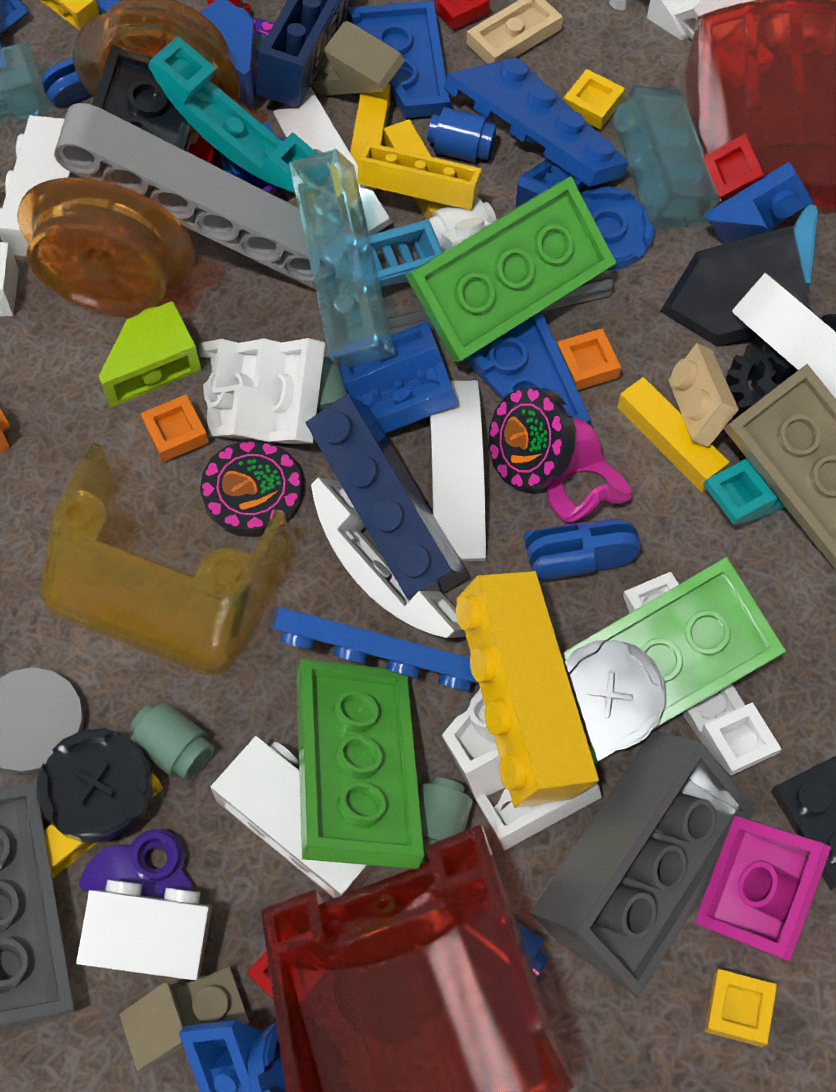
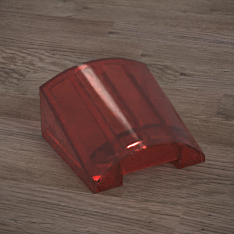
[685,0,836,216]
[261,825,574,1092]

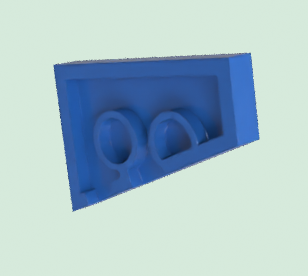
[347,0,450,118]
[464,311,591,425]

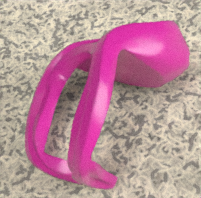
[547,418,632,523]

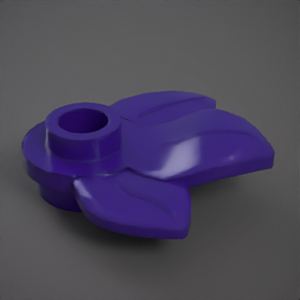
[79,829,194,898]

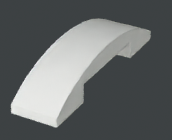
[273,87,393,238]
[732,273,836,399]
[430,380,486,561]
[311,477,466,638]
[623,572,781,775]

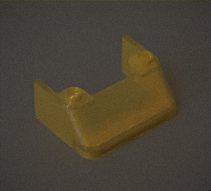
[40,442,291,676]

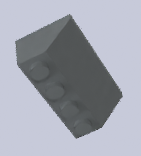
[530,731,756,997]

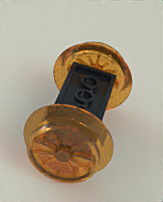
[17,0,241,314]

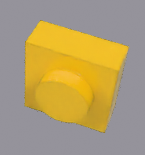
[563,69,625,130]
[704,969,777,1047]

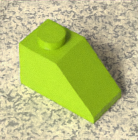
[99,301,201,408]

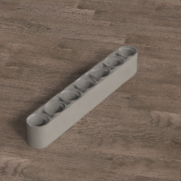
[54,103,372,302]

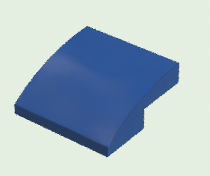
[338,321,458,433]

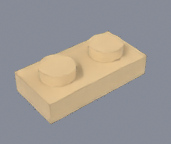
[466,0,563,64]
[668,343,739,447]

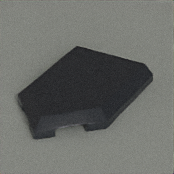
[660,225,813,346]

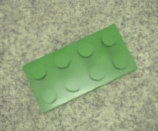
[405,176,616,362]
[561,557,786,764]
[296,659,424,869]

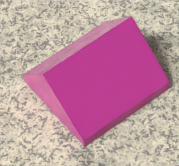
[694,816,831,962]

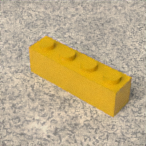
[456,571,599,808]

